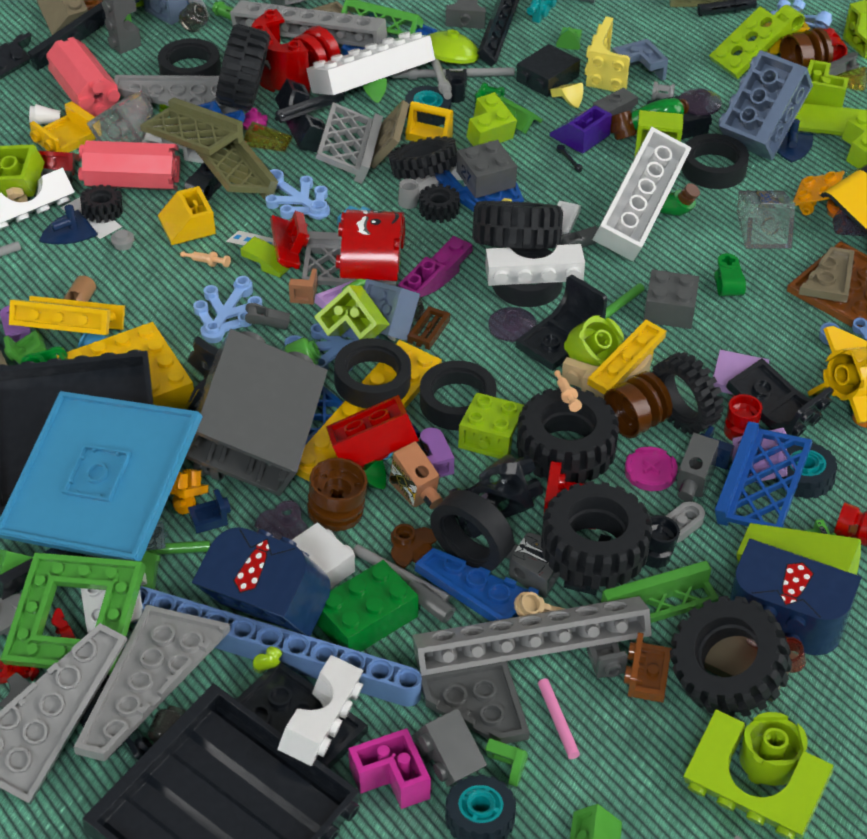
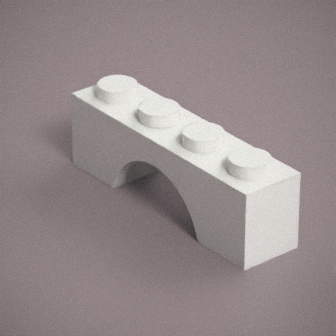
[0,168,75,230]
[485,244,585,286]
[277,655,364,766]

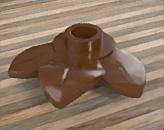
[390,524,437,568]

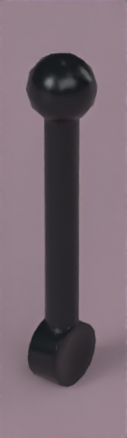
[556,144,583,172]

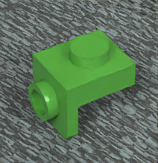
[3,330,47,364]

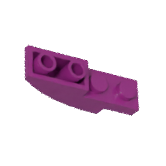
[398,235,473,297]

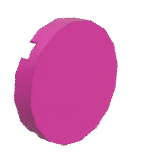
[624,446,678,491]

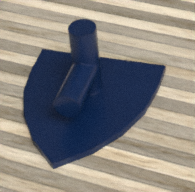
[777,119,813,163]
[39,204,98,244]

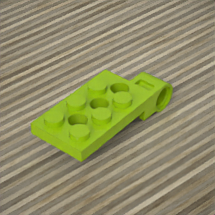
[709,5,805,79]

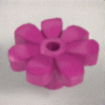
[243,108,268,130]

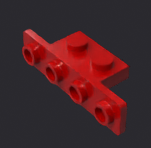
[270,210,310,269]

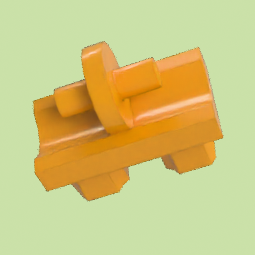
[170,469,208,515]

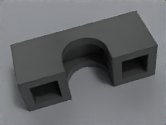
[102,0,141,54]

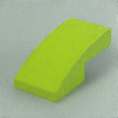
[240,236,290,278]

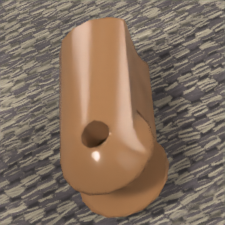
[63,275,96,302]

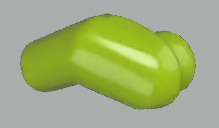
[252,646,282,674]

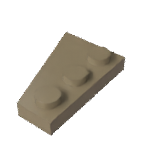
[799,247,855,303]

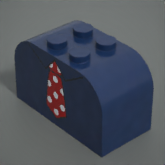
[191,527,331,636]
[730,538,862,655]

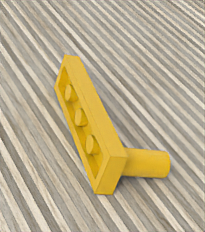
[587,320,667,395]

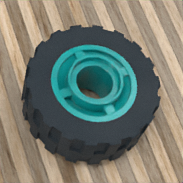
[405,85,451,126]
[776,443,837,499]
[445,775,516,839]

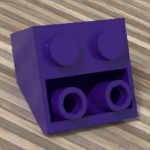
[550,105,612,154]

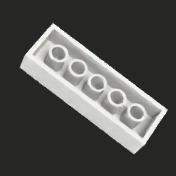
[306,32,435,95]
[592,127,691,261]

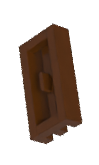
[407,306,450,350]

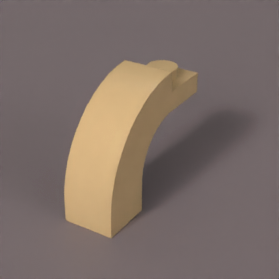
[562,354,652,399]

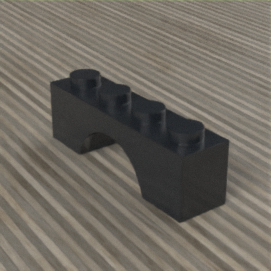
[275,79,325,153]

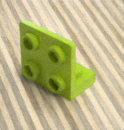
[458,393,524,459]

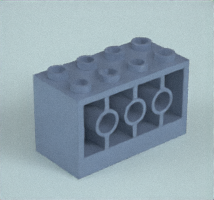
[719,50,813,161]

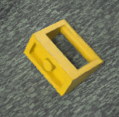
[405,101,453,142]

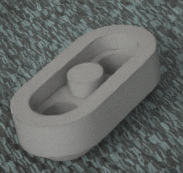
[666,502,705,543]

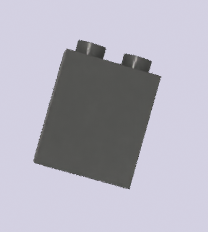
[185,329,328,496]

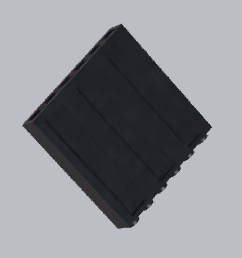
[82,683,360,839]

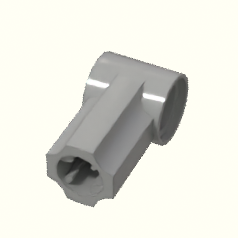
[398,175,439,209]

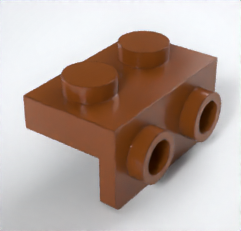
[624,632,671,703]

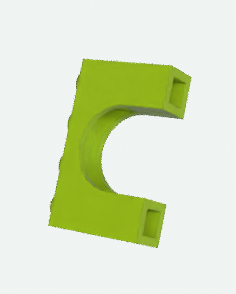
[683,709,834,839]

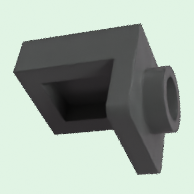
[586,642,628,679]

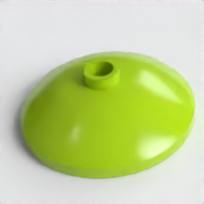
[428,29,479,64]

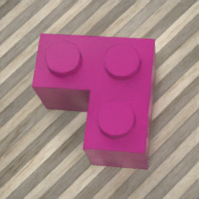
[348,728,431,809]

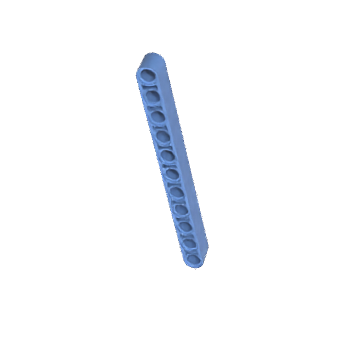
[133,586,422,707]

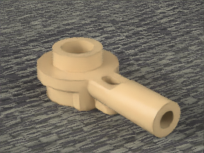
[514,592,565,616]

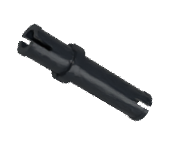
[697,0,757,16]

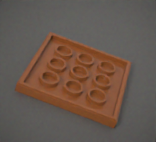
[787,241,867,327]

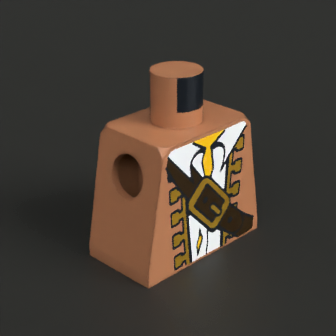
[389,441,443,509]

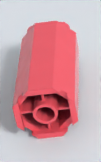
[46,37,120,119]
[78,141,180,191]

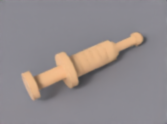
[180,251,231,268]
[554,370,582,412]

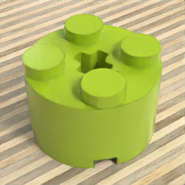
[564,316,624,366]
[739,712,808,786]

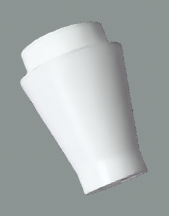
[29,104,60,125]

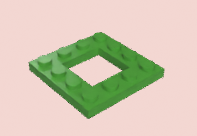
[0,553,146,675]

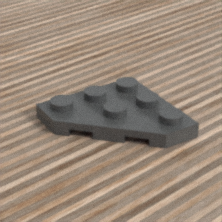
[421,661,530,744]

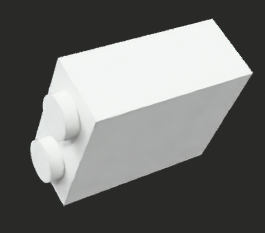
[292,522,355,588]

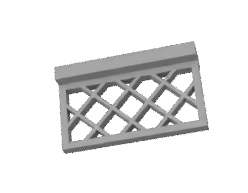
[315,102,383,184]
[302,231,401,286]

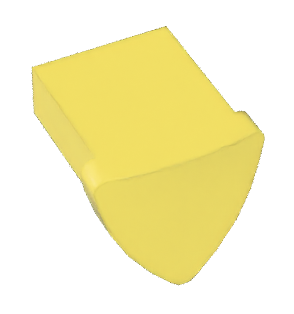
[550,83,583,108]

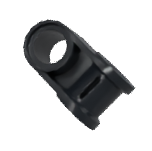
[446,69,467,103]
[184,163,222,201]

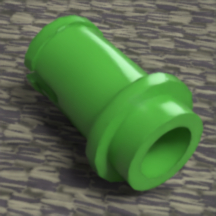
[212,1,233,21]

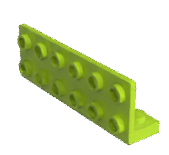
[789,103,867,136]

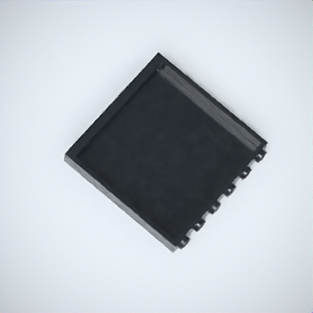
[0,350,165,517]

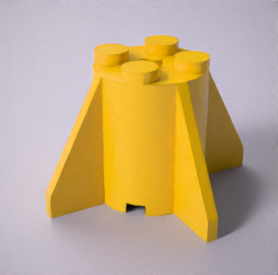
[808,326,867,424]

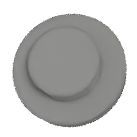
[111,229,134,251]

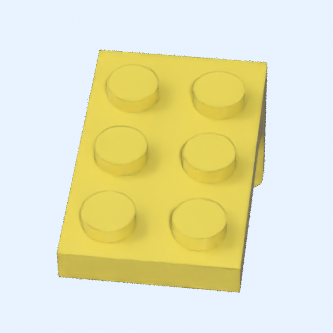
[585,17,630,92]

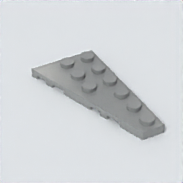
[114,75,239,114]
[74,605,230,761]
[0,623,128,805]

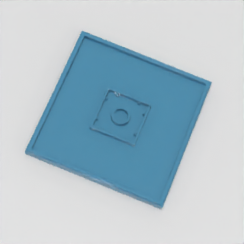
[0,391,203,561]

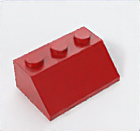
[326,395,419,468]

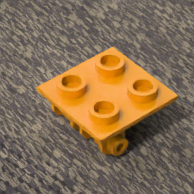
[792,171,845,215]

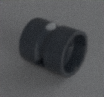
[645,515,680,568]

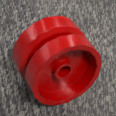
[291,26,340,67]

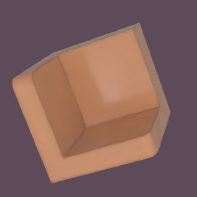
[289,268,318,305]

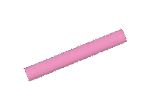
[538,678,580,759]

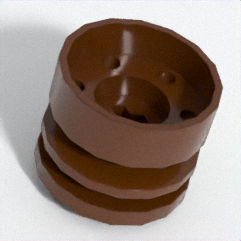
[780,27,833,68]
[604,371,673,439]
[307,458,368,531]

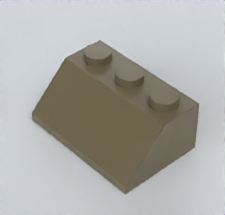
[36,0,88,35]

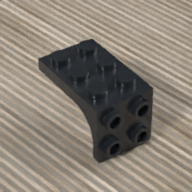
[515,275,607,371]
[726,358,834,437]

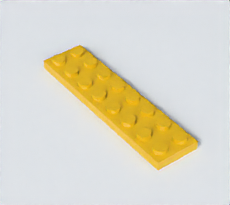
[296,340,442,481]

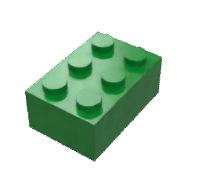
[316,560,418,652]

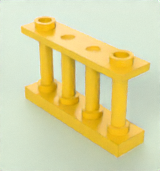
[9,296,125,335]

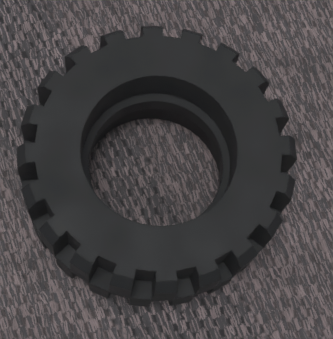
[216,24,270,111]
[472,201,563,249]
[517,387,619,484]
[541,481,653,590]
[670,596,792,717]

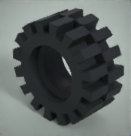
[419,184,460,223]
[80,185,123,223]

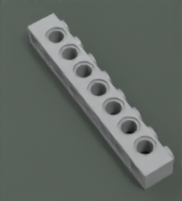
[230,0,387,47]
[412,596,652,676]

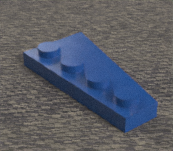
[415,548,539,622]

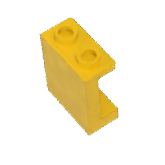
[29,101,100,153]

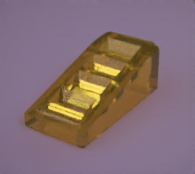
[837,67,867,90]
[244,121,292,151]

